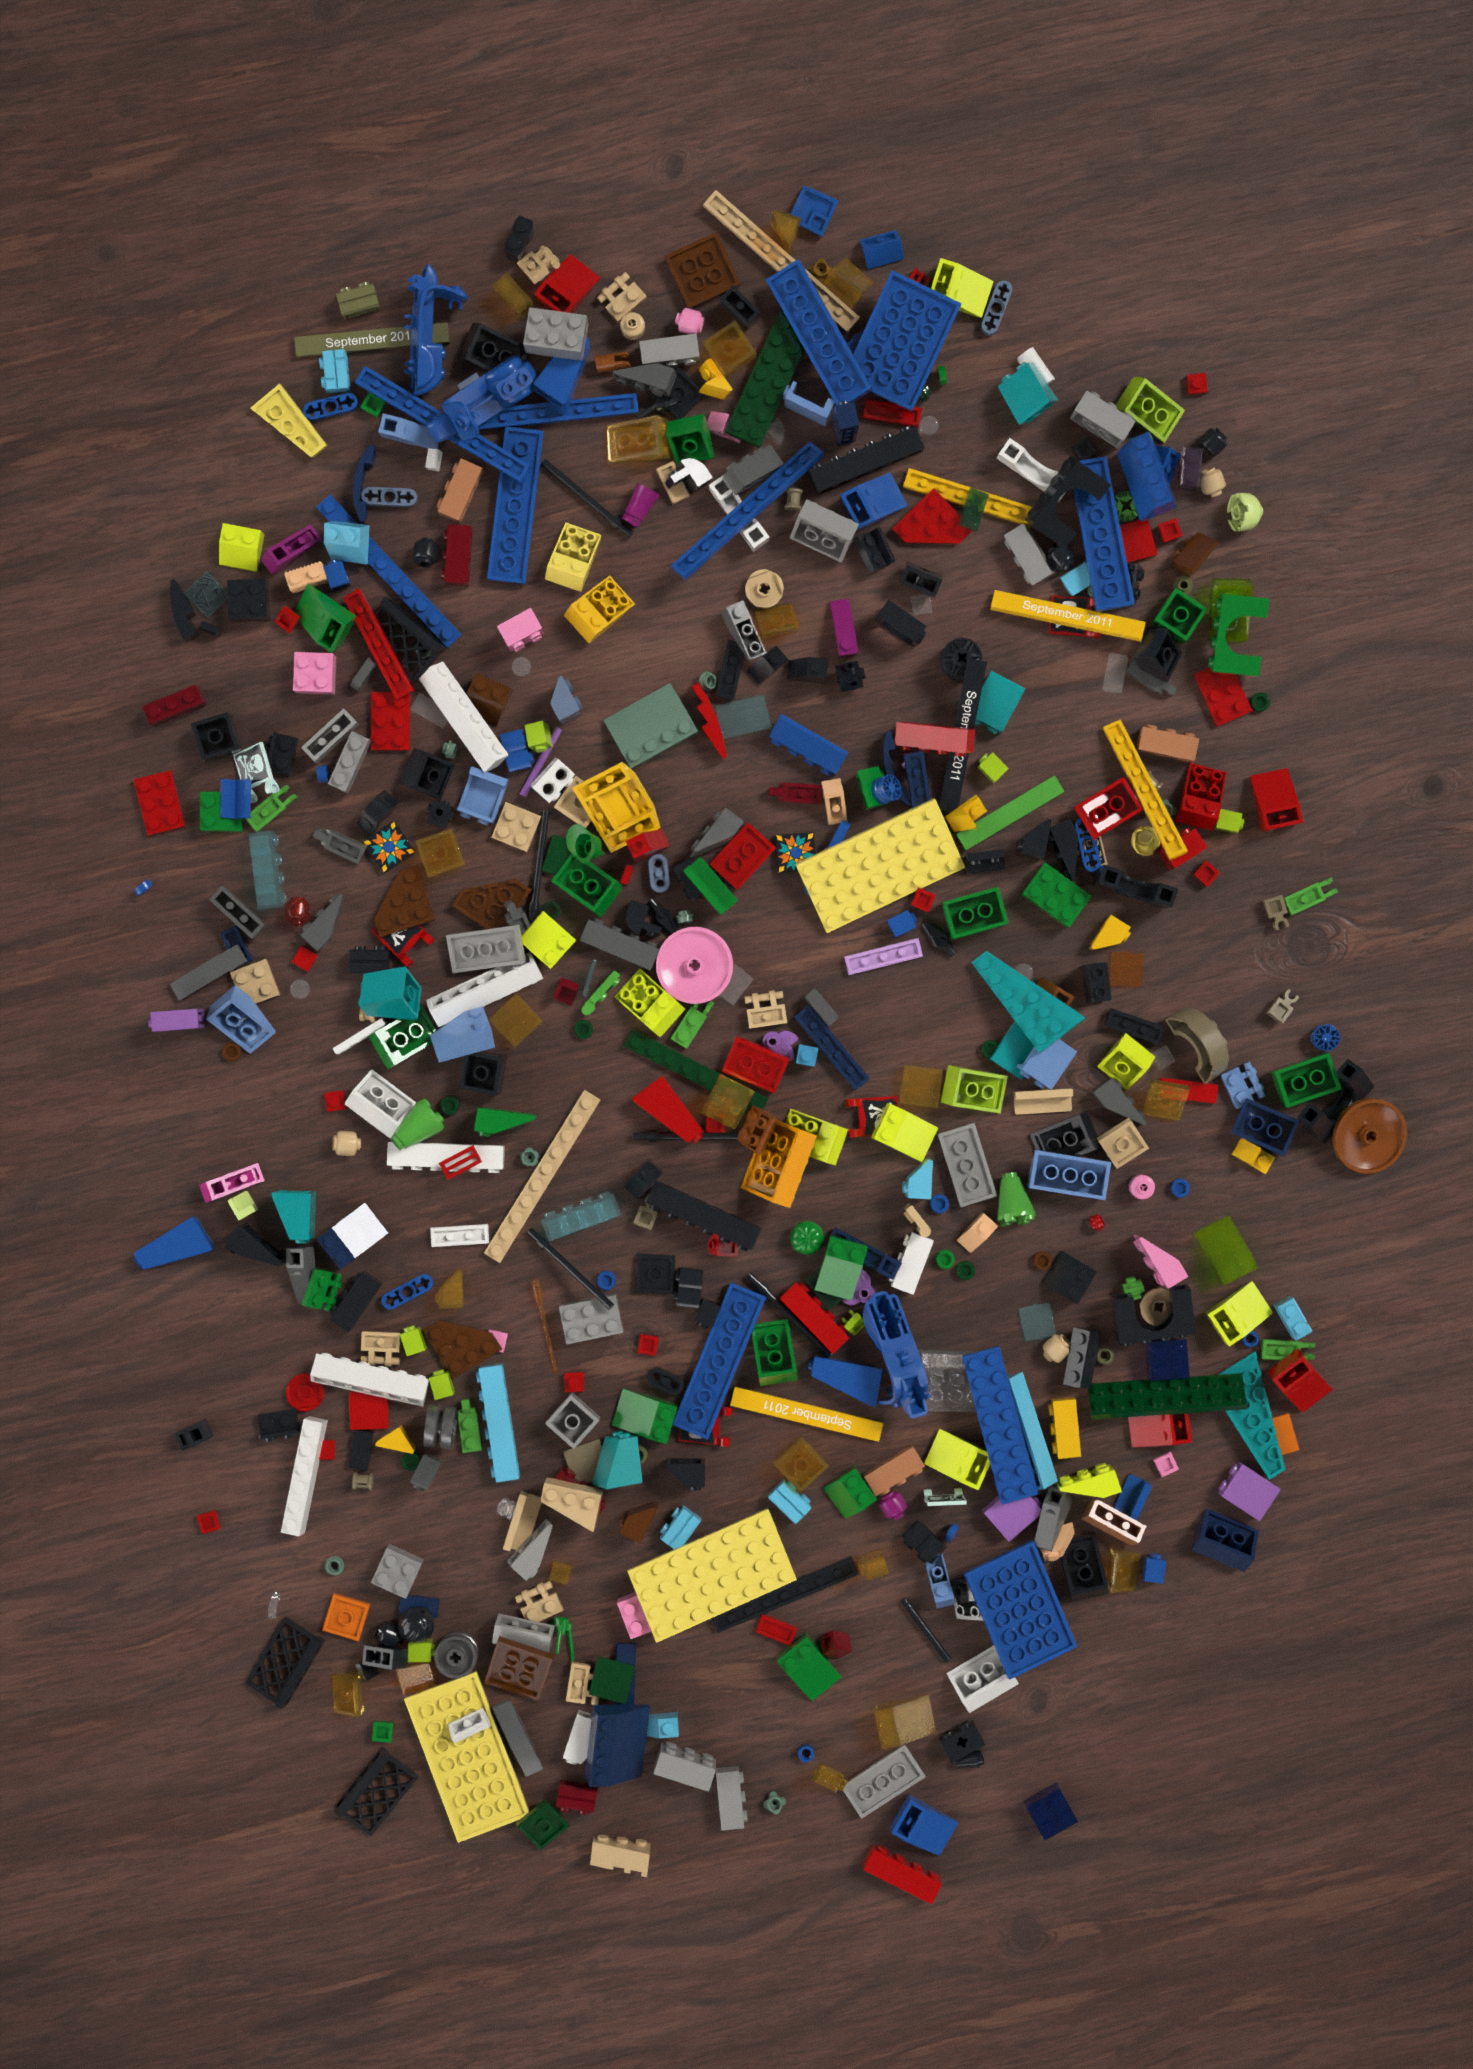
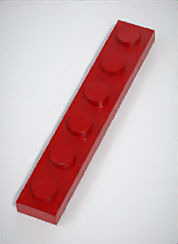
[343,588,415,700]

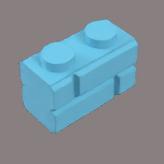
[319,349,351,394]
[1273,1296,1312,1340]
[768,1479,811,1524]
[660,1505,701,1549]

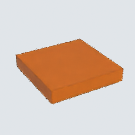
[1272,1413,1299,1455]
[322,1593,371,1642]

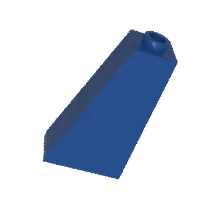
[533,337,591,412]
[133,1215,216,1270]
[808,1355,883,1407]

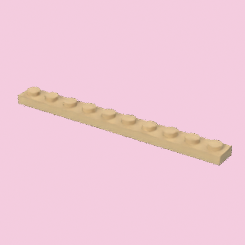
[703,190,860,333]
[484,1090,601,1263]

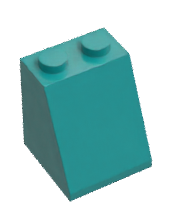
[998,362,1059,425]
[975,671,1026,735]
[358,966,422,1020]
[272,1190,316,1243]
[592,1431,643,1489]

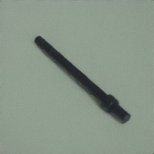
[541,459,634,538]
[528,811,550,925]
[633,1131,739,1142]
[527,1228,614,1310]
[746,1272,832,1357]

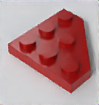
[892,488,973,544]

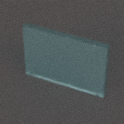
[716,695,772,739]

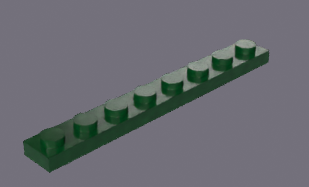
[624,1029,769,1110]

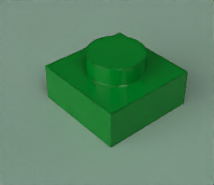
[360,392,387,418]
[372,1720,394,1743]

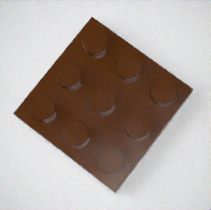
[665,232,741,309]
[484,1636,554,1701]

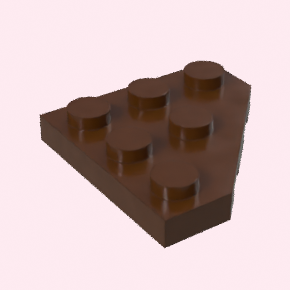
[374,865,435,938]
[452,879,532,929]
[423,1319,502,1379]

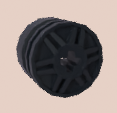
[939,638,982,682]

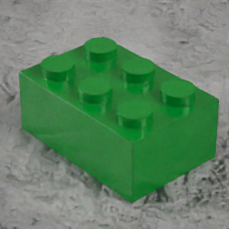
[1020,863,1092,928]
[941,886,1009,940]
[1270,1052,1342,1108]

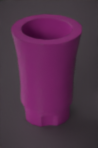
[622,483,660,528]

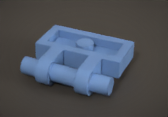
[1220,1061,1266,1109]

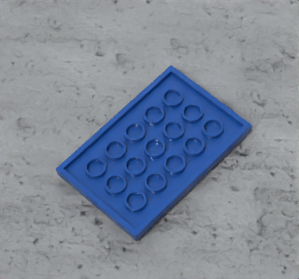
[853,270,962,412]
[963,1540,1078,1680]

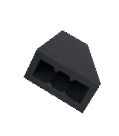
[787,657,828,684]
[624,1158,663,1199]

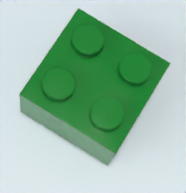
[1151,588,1208,644]

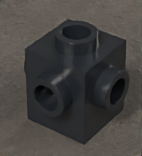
[835,661,866,692]
[426,798,455,830]

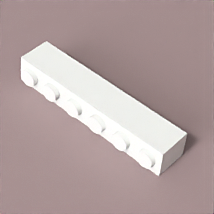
[419,662,508,773]
[426,951,543,1027]
[387,1142,505,1173]
[310,1353,429,1407]
[281,1416,328,1536]

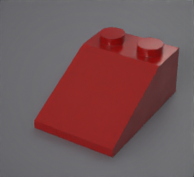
[1074,777,1144,840]

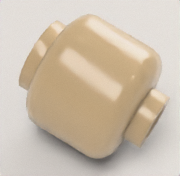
[620,312,645,340]
[1198,467,1226,497]
[332,1131,361,1156]
[1043,1334,1070,1363]

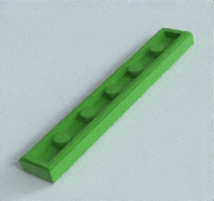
[956,776,1065,851]

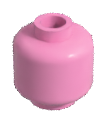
[675,308,704,335]
[1128,1174,1155,1200]

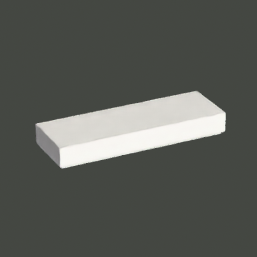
[333,1018,387,1055]
[430,1224,490,1247]

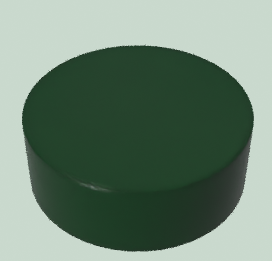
[1250,692,1270,712]
[574,1020,593,1039]
[980,1040,999,1059]
[440,1096,460,1115]
[956,1260,975,1280]
[401,1452,421,1471]

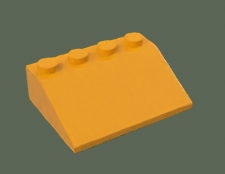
[740,1120,817,1208]

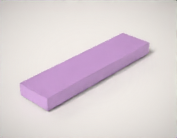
[844,938,923,975]

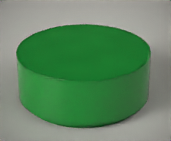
[937,365,947,386]
[935,1249,955,1269]

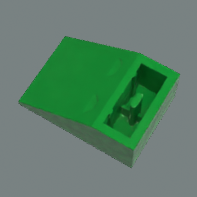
[294,583,356,653]

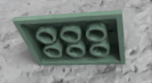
[603,683,698,770]

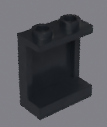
[1082,962,1112,1003]

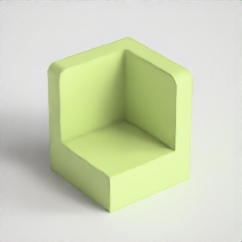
[227,1191,258,1220]

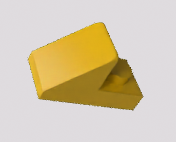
[699,358,733,400]
[945,795,987,832]
[1232,1138,1275,1174]

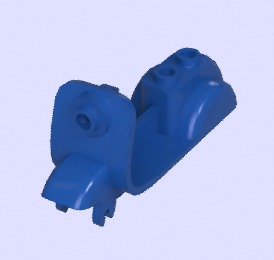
[404,263,468,396]
[428,354,536,443]
[863,1291,931,1418]

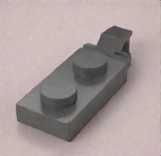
[1125,659,1177,697]
[313,827,367,864]
[504,900,530,952]

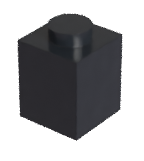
[694,1298,721,1329]

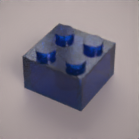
[1145,1337,1190,1381]
[1024,1782,1078,1840]

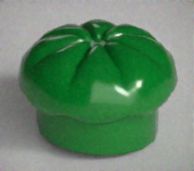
[790,1221,824,1255]

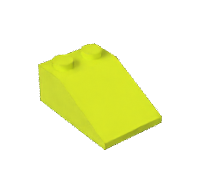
[871,1103,938,1162]

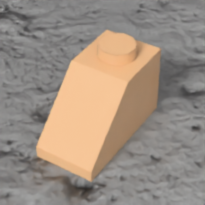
[821,778,847,825]
[957,1212,998,1253]
[1040,1522,1075,1562]

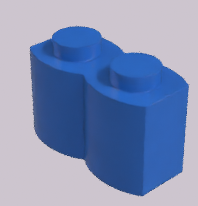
[500,729,534,773]

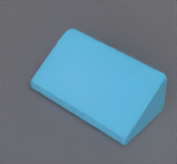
[1060,561,1091,596]

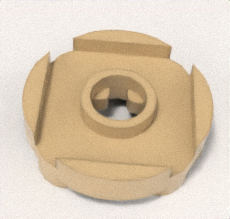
[745,569,784,609]
[1139,1288,1170,1326]

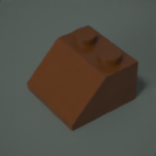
[1170,532,1219,578]
[467,673,513,726]
[618,1501,658,1544]

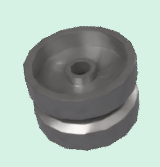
[424,1404,457,1449]
[434,1630,479,1679]

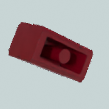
[556,1780,598,1815]

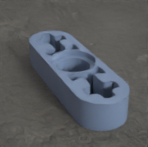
[981,280,1012,336]
[361,487,418,508]

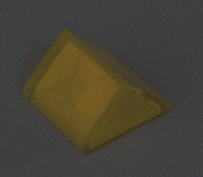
[771,210,801,256]
[823,258,874,310]
[755,602,800,641]
[1107,1548,1141,1592]
[331,1672,364,1717]

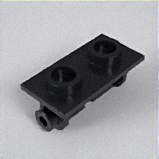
[1128,563,1145,605]

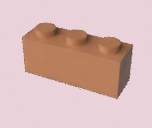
[437,459,484,524]
[1136,725,1199,763]
[863,1444,925,1496]
[1081,1499,1146,1546]

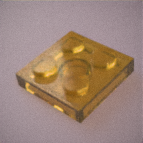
[489,993,543,1047]
[899,1065,943,1108]
[1142,1079,1190,1121]

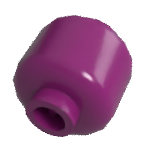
[879,1490,907,1520]

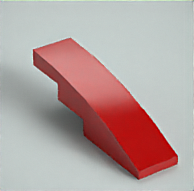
[692,683,727,760]

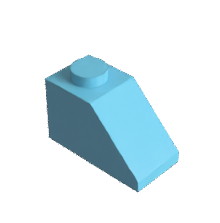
[646,1712,679,1738]

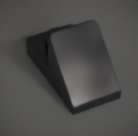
[747,645,789,685]

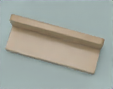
[1013,1088,1073,1114]
[503,1491,542,1551]

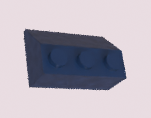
[1192,1508,1259,1572]

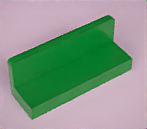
[683,857,738,915]

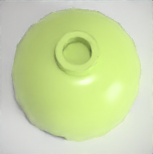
[1227,493,1263,532]

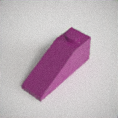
[261,524,322,575]
[830,598,858,659]

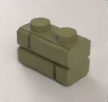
[336,282,381,320]

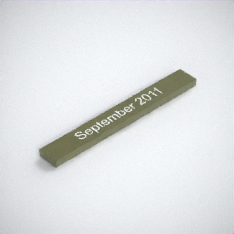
[294,323,450,358]

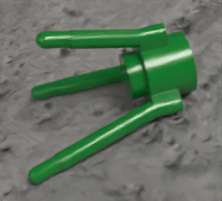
[551,1617,574,1662]

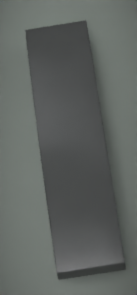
[170,945,247,1001]
[492,1698,544,1777]

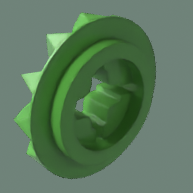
[1114,491,1138,522]

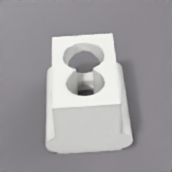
[425,448,443,472]

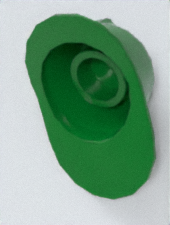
[566,824,604,863]

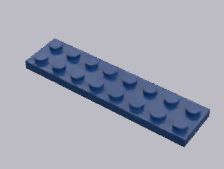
[766,259,873,406]
[487,426,544,585]
[1072,456,1135,612]
[672,1282,767,1440]
[961,1346,1038,1505]

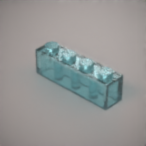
[248,831,286,911]
[541,1191,622,1241]

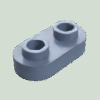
[648,854,670,893]

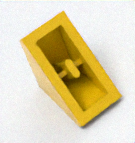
[375,1425,416,1454]

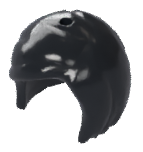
[397,1606,435,1643]

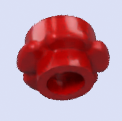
[1089,1213,1106,1232]

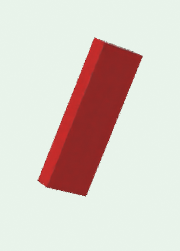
[862,398,922,428]
[1158,1077,1218,1104]

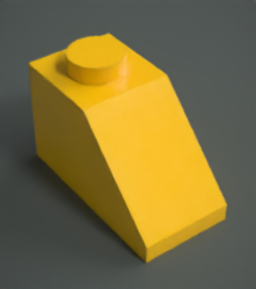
[1089,915,1131,950]

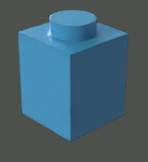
[795,1044,818,1067]

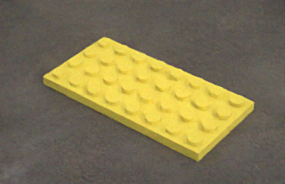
[795,798,965,933]
[627,1508,797,1643]
[404,1670,530,1843]

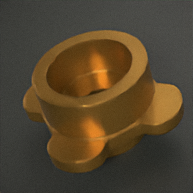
[809,259,832,282]

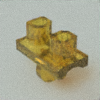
[811,1762,847,1793]

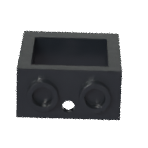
[875,599,927,647]

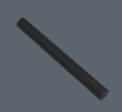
[900,1597,952,1663]

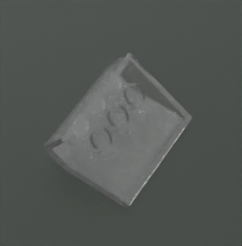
[918,1350,976,1412]

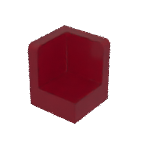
[553,977,580,1005]
[820,1630,852,1659]

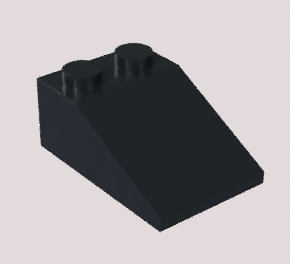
[458,323,528,372]
[1030,1110,1101,1157]
[224,1222,286,1266]
[1061,1533,1109,1602]

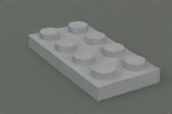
[446,925,526,973]
[937,1123,997,1207]
[840,1743,926,1819]

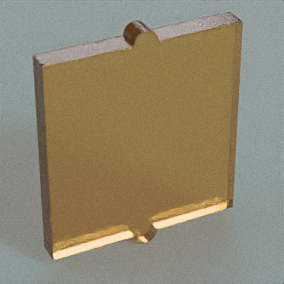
[1110,951,1143,988]
[396,1662,436,1695]

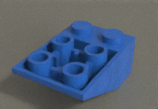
[839,472,908,533]
[890,1794,959,1856]

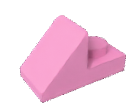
[707,411,741,444]

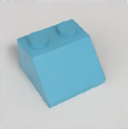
[324,521,370,564]
[902,1159,933,1199]

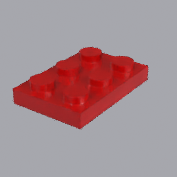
[1194,667,1253,727]
[371,692,411,751]
[133,770,186,836]
[709,822,776,891]
[722,1036,790,1093]

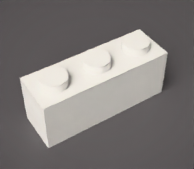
[889,1231,934,1295]

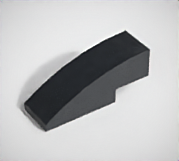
[170,579,200,643]

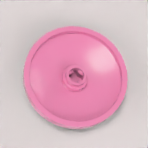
[656,927,733,1004]

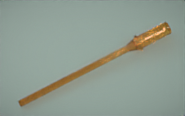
[531,1279,558,1373]

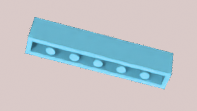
[476,1363,520,1483]
[1007,1372,1058,1490]

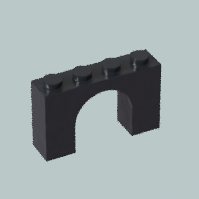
[1025,456,1111,547]
[1092,865,1178,909]
[1298,1059,1375,1144]
[1111,1284,1196,1346]

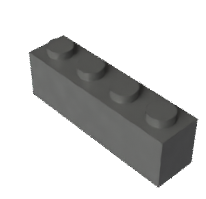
[580,918,660,971]

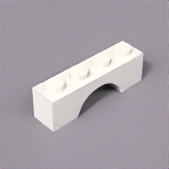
[997,438,1067,502]
[709,475,769,552]

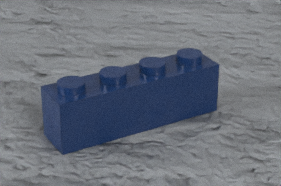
[832,401,859,446]

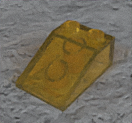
[607,415,670,464]
[872,1695,936,1749]

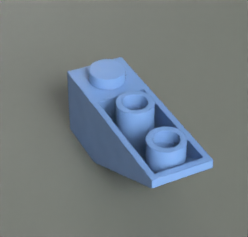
[378,413,439,449]
[925,1553,955,1609]

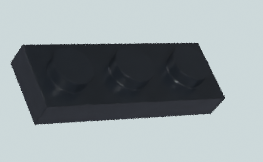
[716,639,744,700]
[1104,1008,1165,1045]

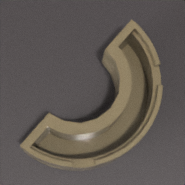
[1165,1007,1229,1085]

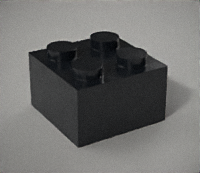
[227,579,271,622]
[191,712,243,763]
[459,1051,508,1096]

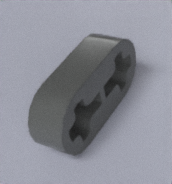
[350,656,378,692]

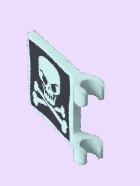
[233,742,279,803]
[924,1488,967,1506]

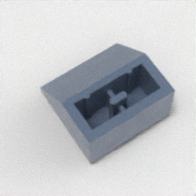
[550,676,583,725]

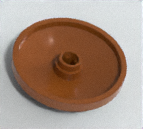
[1332,1098,1407,1174]

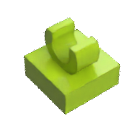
[842,1310,865,1336]

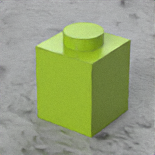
[525,720,553,753]
[977,752,1009,784]
[1214,809,1244,834]
[400,1325,427,1356]
[429,1369,455,1400]
[408,1638,436,1662]

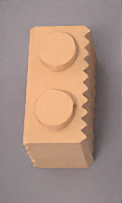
[285,561,329,594]

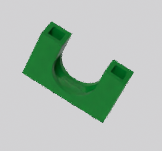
[1208,593,1269,676]

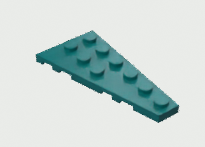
[971,951,1087,1054]
[1217,1351,1286,1480]

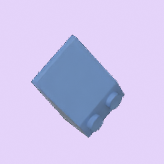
[206,985,276,1054]
[430,1007,495,1062]

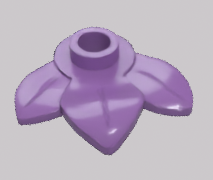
[762,1030,798,1061]
[840,1270,875,1305]

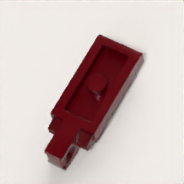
[768,782,822,805]

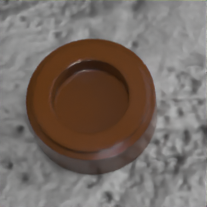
[222,1042,243,1061]
[1033,1251,1053,1270]

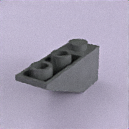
[613,363,677,397]
[721,601,767,661]
[690,808,744,858]
[301,894,345,952]
[1091,1078,1147,1126]
[286,1246,315,1303]
[410,1452,443,1491]
[1034,1486,1073,1552]

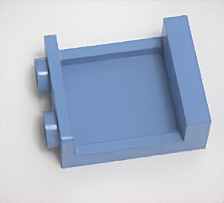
[783,381,835,427]
[456,766,509,826]
[1016,1039,1077,1090]

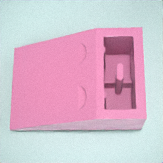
[1133,1234,1188,1289]

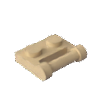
[903,1203,931,1237]

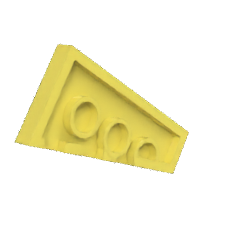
[250,384,328,458]

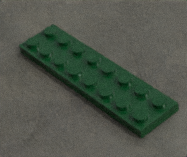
[725,308,805,448]
[1088,1373,1247,1420]

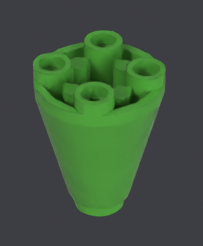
[391,1098,444,1150]
[997,1172,1036,1227]

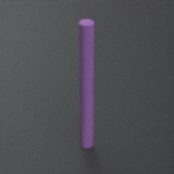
[519,726,562,797]

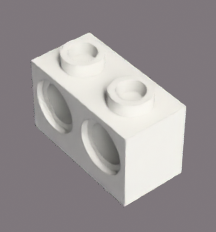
[530,757,575,803]

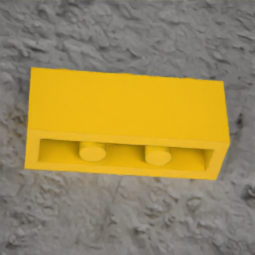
[1048,1397,1081,1459]

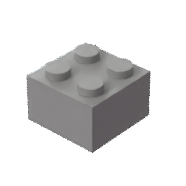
[545,1392,600,1449]
[371,1544,424,1599]

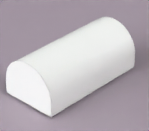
[1017,347,1055,384]
[448,1708,491,1743]

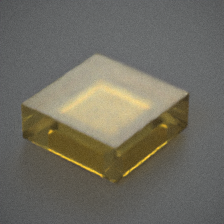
[549,1560,572,1585]

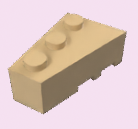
[540,1477,603,1532]
[590,1835,650,1877]

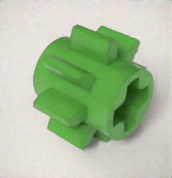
[1122,1276,1145,1300]

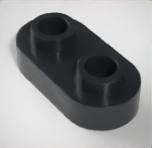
[647,1367,684,1395]

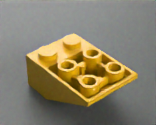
[564,576,635,644]

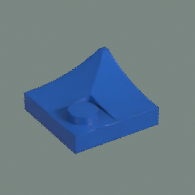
[788,186,839,237]

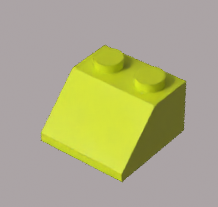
[219,523,265,572]
[521,911,576,969]
[1097,1033,1155,1090]

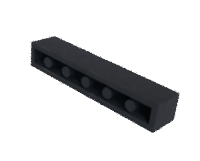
[809,426,925,495]
[646,1181,762,1252]

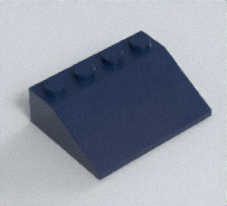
[585,1704,650,1787]

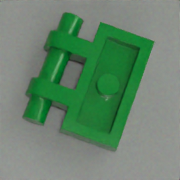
[302,1268,343,1311]

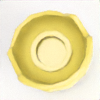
[1131,825,1160,856]

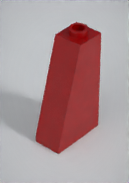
[626,829,670,862]
[632,1076,705,1144]

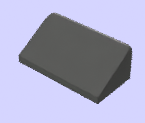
[804,989,838,1026]

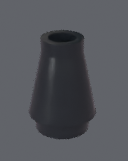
[955,1750,984,1768]

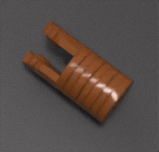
[594,352,631,373]

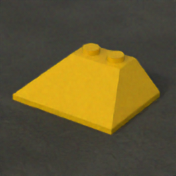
[572,762,660,853]

